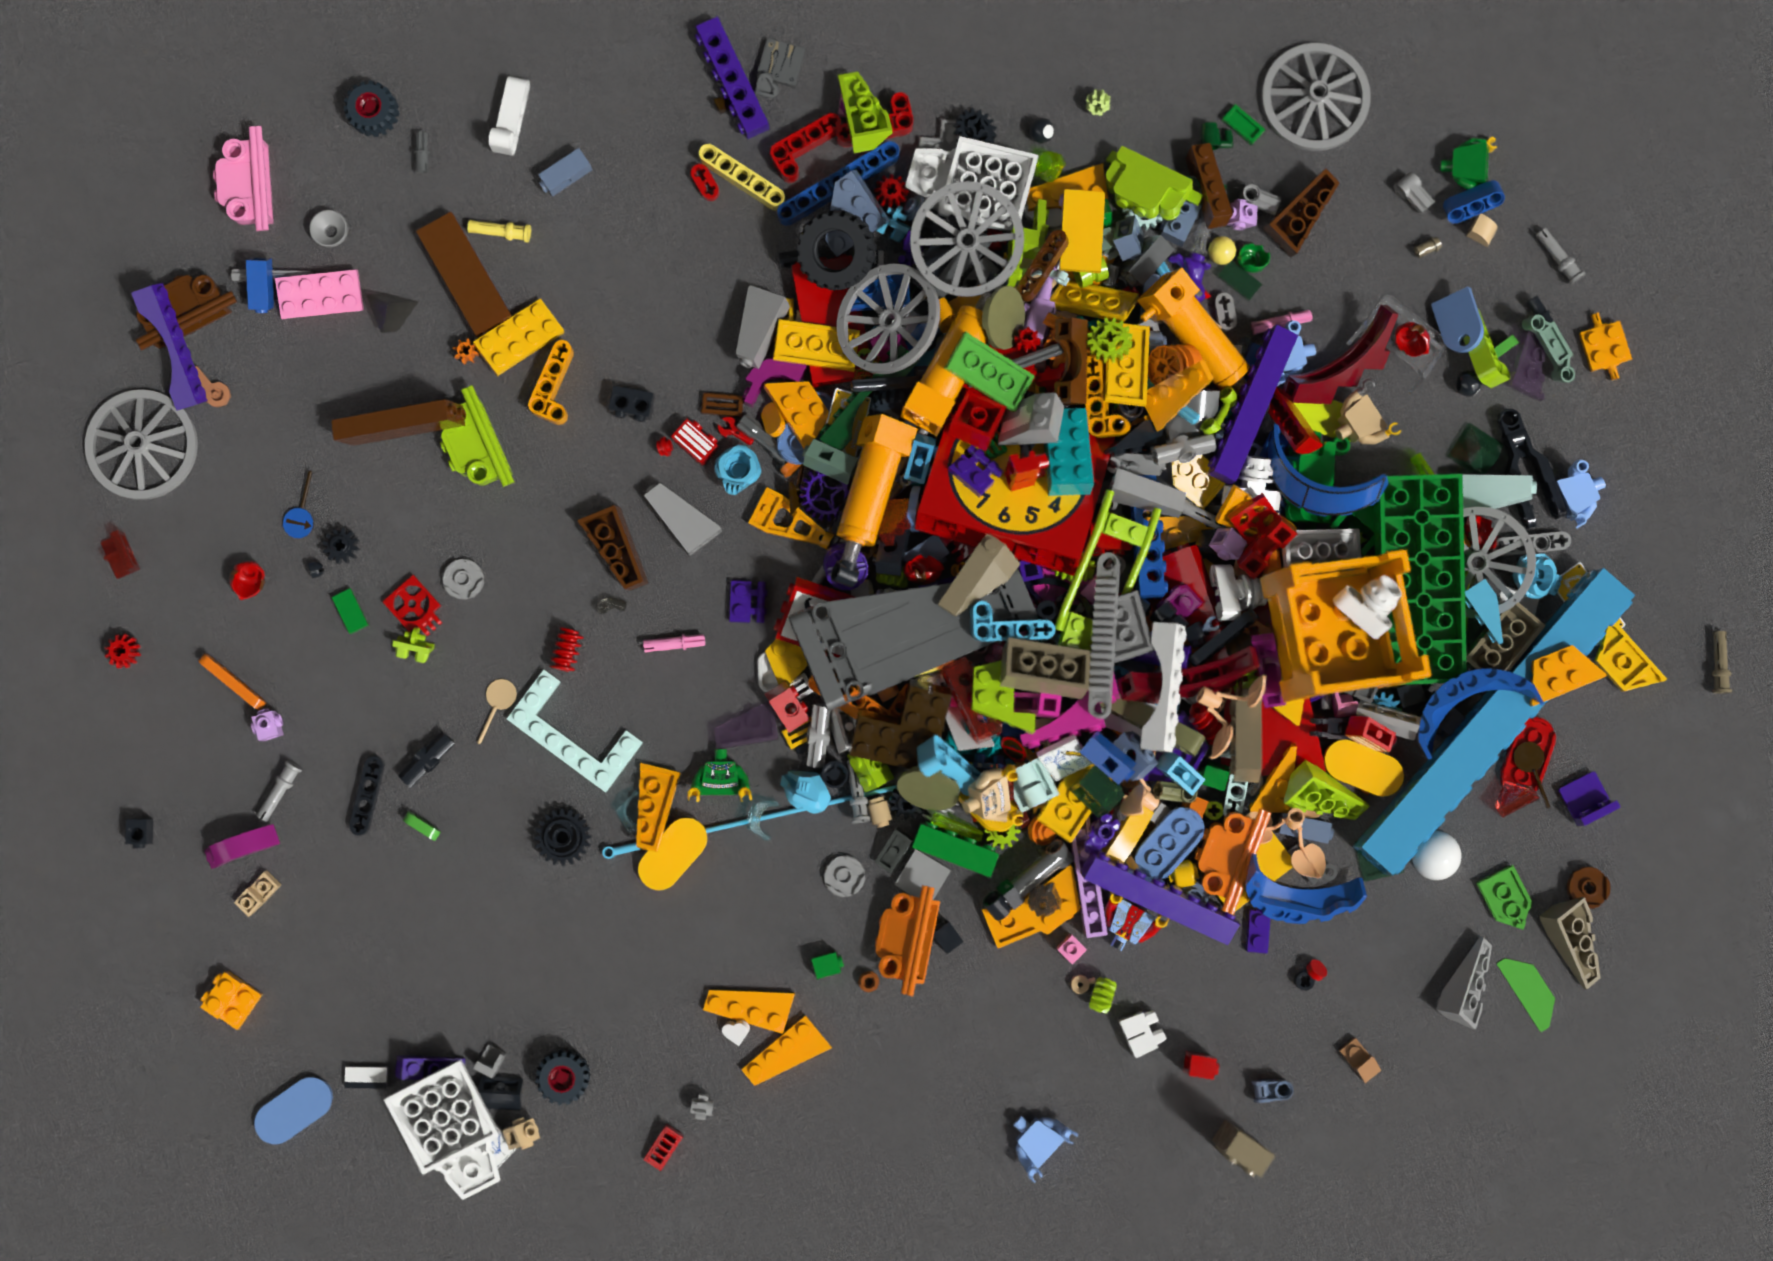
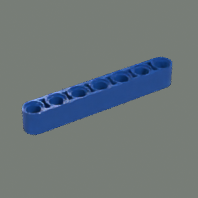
[777,141,899,226]

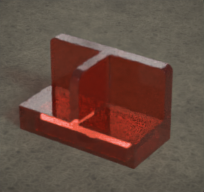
[879,499,911,546]
[101,530,140,579]

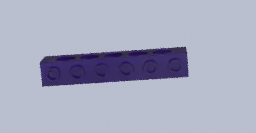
[695,16,770,139]

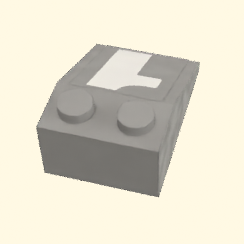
[998,393,1064,445]

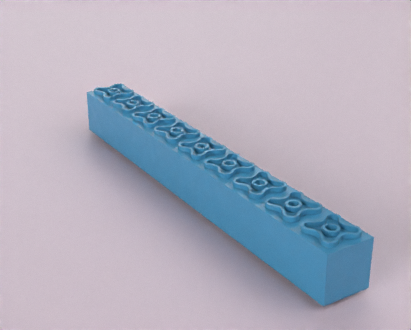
[1352,568,1635,875]

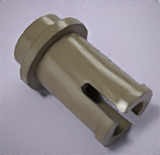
[1414,237,1442,258]

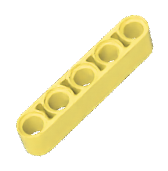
[699,144,785,211]

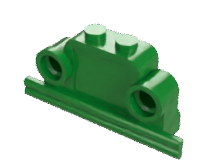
[1283,431,1336,530]

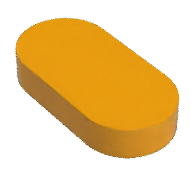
[761,402,785,437]

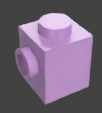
[1209,528,1247,560]

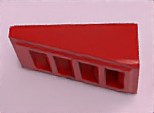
[644,1124,684,1171]

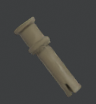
[1712,631,1732,694]

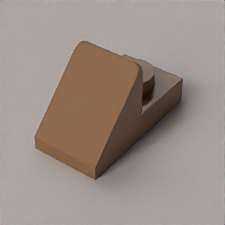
[1338,1037,1381,1083]

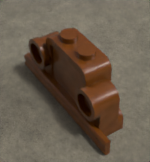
[136,275,237,350]

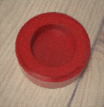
[1306,959,1327,981]

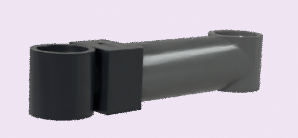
[983,840,1074,920]

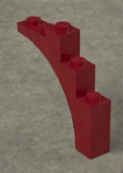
[1282,305,1399,404]
[1117,647,1260,704]

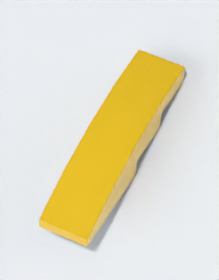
[1102,806,1154,862]

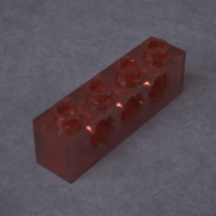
[940,656,1003,745]

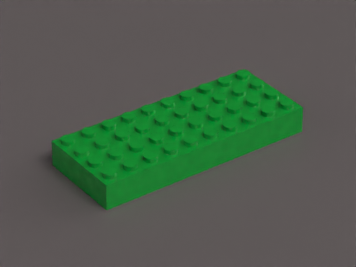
[1373,474,1467,685]

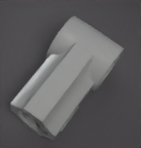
[1394,172,1435,214]
[1239,184,1281,215]

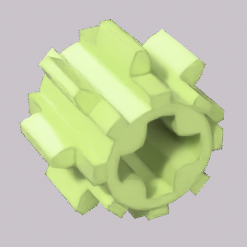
[1086,89,1110,116]

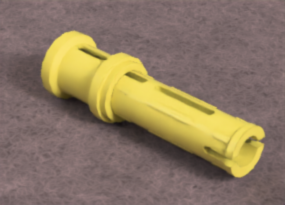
[468,220,531,243]

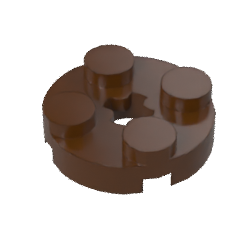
[1567,867,1611,909]

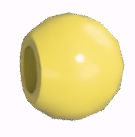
[1208,237,1236,265]

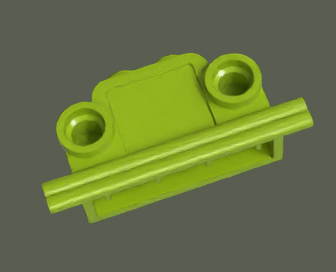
[1106,146,1203,220]
[440,385,514,487]

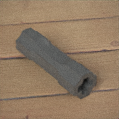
[737,413,787,465]

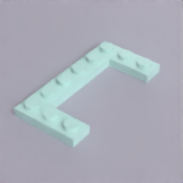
[507,670,643,792]

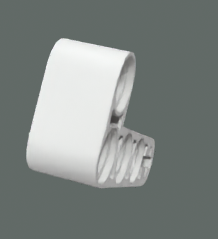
[489,76,530,156]

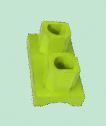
[392,627,435,663]

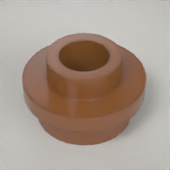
[859,971,879,992]

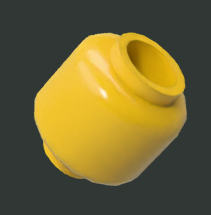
[1169,859,1199,888]

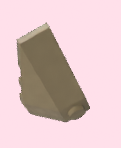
[938,534,1020,617]

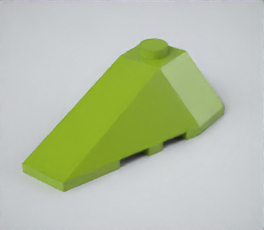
[838,71,893,153]
[1284,760,1370,820]

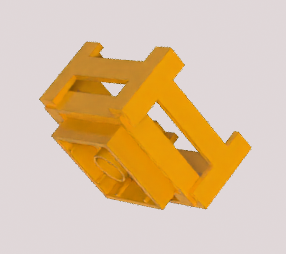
[1260,550,1431,703]

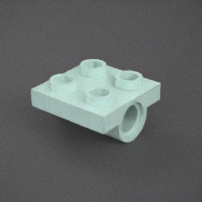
[1007,758,1059,812]

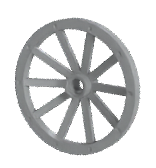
[1261,43,1371,151]
[910,181,1024,297]
[837,264,940,374]
[85,390,198,500]
[1463,507,1536,618]

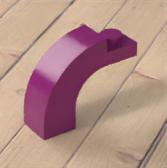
[743,358,808,408]
[1252,633,1286,708]
[205,824,280,869]

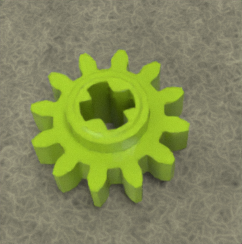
[984,824,1021,850]

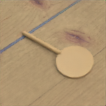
[477,679,517,744]

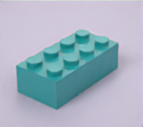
[1044,408,1094,496]

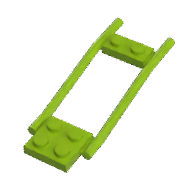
[1055,490,1162,661]

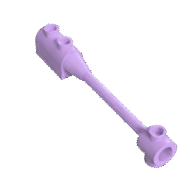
[1023,189,1077,347]

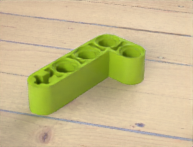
[1463,309,1511,388]

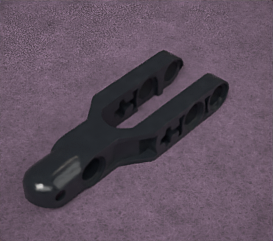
[1497,408,1567,529]

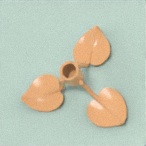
[1197,674,1266,759]
[1092,751,1159,816]
[1246,807,1326,878]

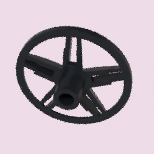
[1002,578,1094,644]

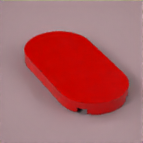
[1500,717,1556,797]

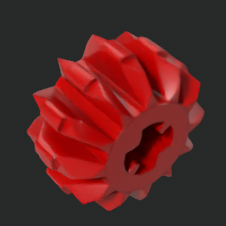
[874,174,908,208]
[104,634,141,669]

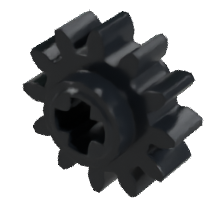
[322,528,360,565]
[889,789,923,820]

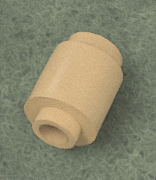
[867,796,892,828]

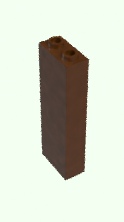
[416,211,512,338]
[331,399,466,446]

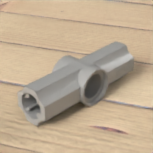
[1151,434,1216,465]
[806,703,831,768]

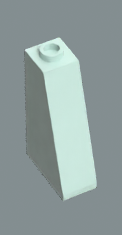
[1463,474,1537,509]

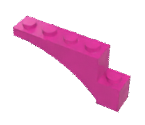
[1020,673,1120,749]
[949,686,1062,719]

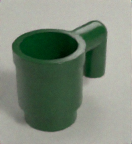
[1200,122,1233,151]

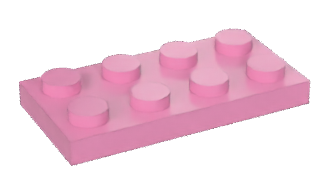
[275,269,364,319]

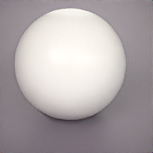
[1412,831,1462,880]

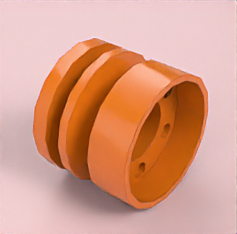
[1148,344,1203,385]

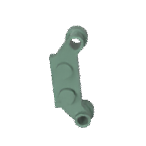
[1522,315,1575,383]

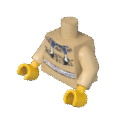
[962,764,1023,826]

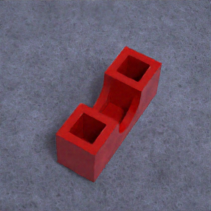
[1236,514,1297,579]

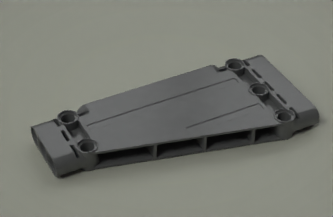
[788,568,1039,711]

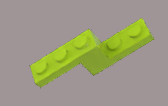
[1007,199,1049,287]

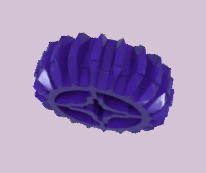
[799,471,852,521]

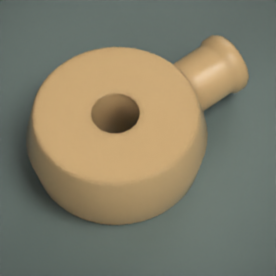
[1070,974,1096,994]

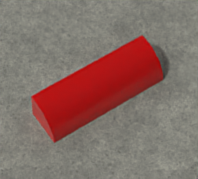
[1268,386,1323,454]

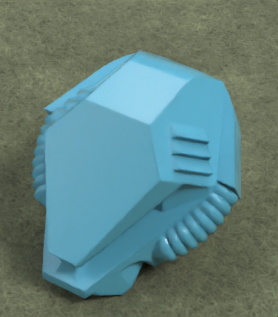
[714,444,761,495]
[1512,553,1562,599]
[780,770,831,814]

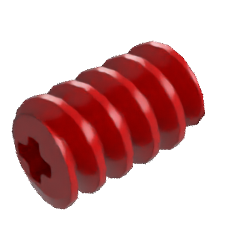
[549,627,584,672]
[1189,702,1223,745]

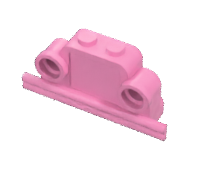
[213,126,274,231]

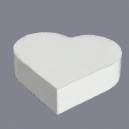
[722,1020,750,1046]

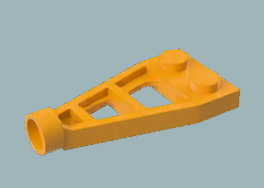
[748,487,834,550]

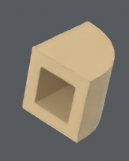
[1466,214,1497,247]

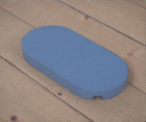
[777,391,833,465]
[1135,807,1204,879]
[255,1077,333,1144]

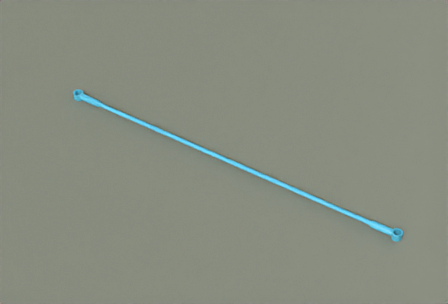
[602,751,1034,859]

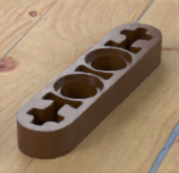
[1016,230,1069,302]

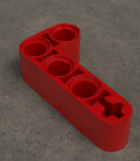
[836,92,913,147]
[770,113,841,183]

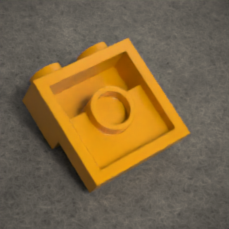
[200,971,263,1030]

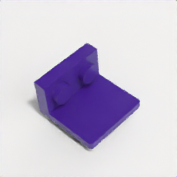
[1558,771,1621,826]

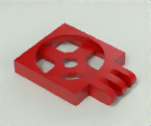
[1227,492,1278,546]
[383,575,443,636]

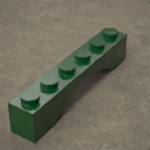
[819,344,919,451]

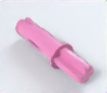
[1251,310,1312,335]
[643,634,705,653]

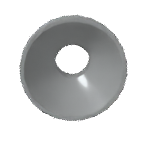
[310,210,348,248]

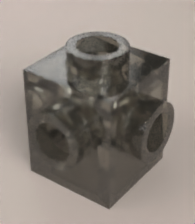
[1027,882,1062,917]

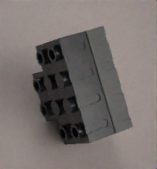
[910,214,992,301]

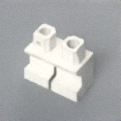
[1118,1010,1166,1058]

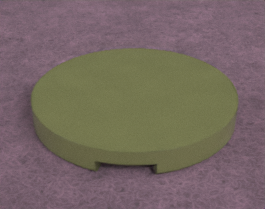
[982,286,1025,349]
[897,766,960,811]

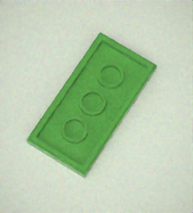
[944,332,1035,412]

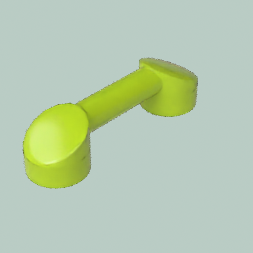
[1200,386,1237,435]

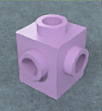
[1227,199,1257,230]
[251,708,284,741]

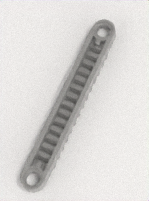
[1088,552,1120,719]

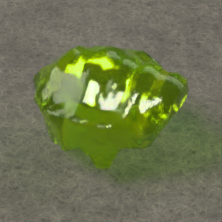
[1034,150,1066,182]

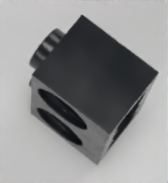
[609,385,655,422]

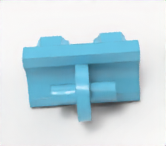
[877,206,912,242]

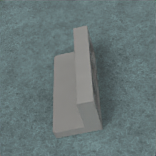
[1356,700,1421,740]

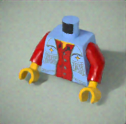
[1104,892,1169,951]

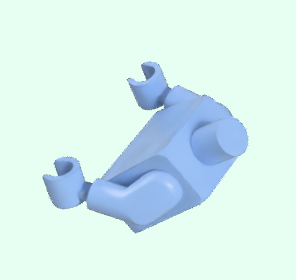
[1013,1116,1078,1183]

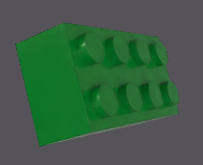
[911,822,999,878]

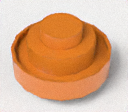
[1028,815,1056,845]

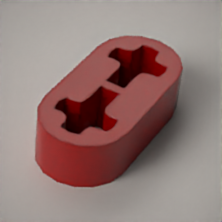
[691,164,720,201]

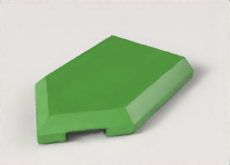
[1476,865,1532,930]

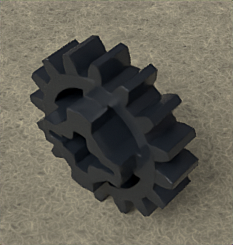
[953,108,997,144]

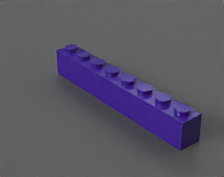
[1207,325,1298,485]
[1080,851,1240,945]

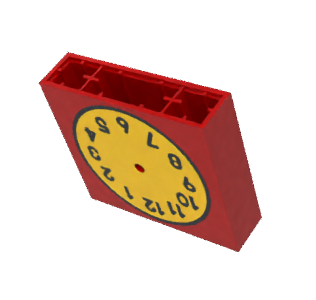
[915,390,1118,576]

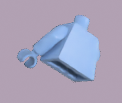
[1277,320,1316,386]
[1556,460,1606,529]

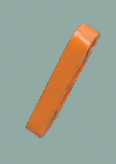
[198,653,267,711]

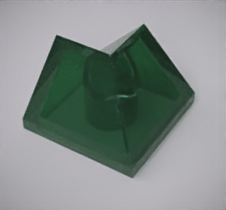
[1447,423,1503,475]

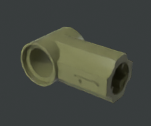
[1153,781,1197,803]

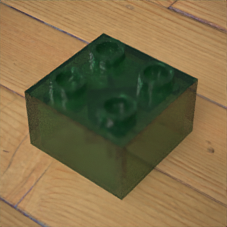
[1068,765,1125,818]

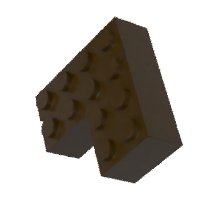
[849,679,952,769]

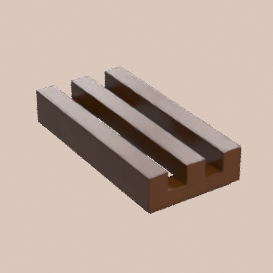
[701,393,744,417]

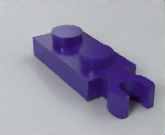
[1246,907,1271,954]

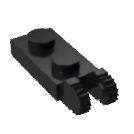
[1309,717,1352,740]

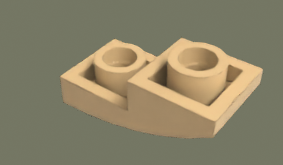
[234,871,282,917]

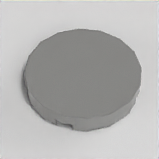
[443,559,484,600]
[824,856,865,897]

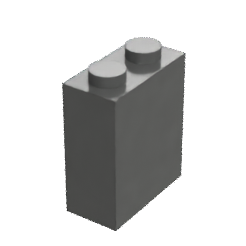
[1118,235,1175,286]

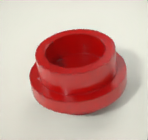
[656,436,673,457]

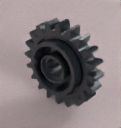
[534,809,592,866]

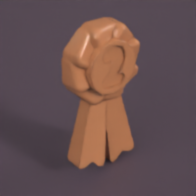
[195,366,231,408]

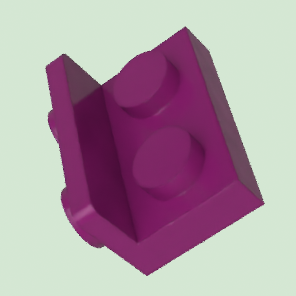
[1152,584,1203,619]

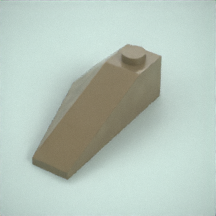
[1539,897,1600,989]

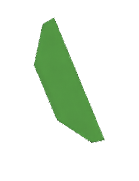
[1497,958,1555,1032]

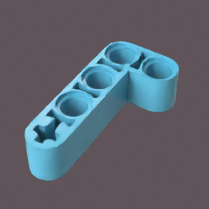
[970,601,1055,641]
[917,735,981,796]

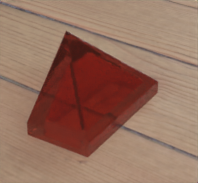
[1495,781,1540,818]

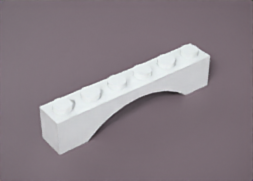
[1141,622,1186,752]

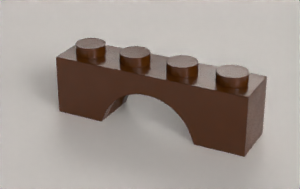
[1185,143,1233,229]
[1054,318,1088,405]

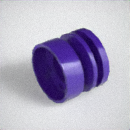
[823,542,868,590]

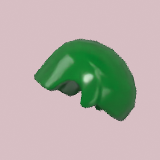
[1238,243,1270,273]

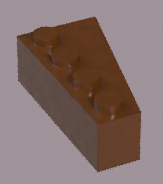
[1263,168,1340,258]
[577,505,649,591]

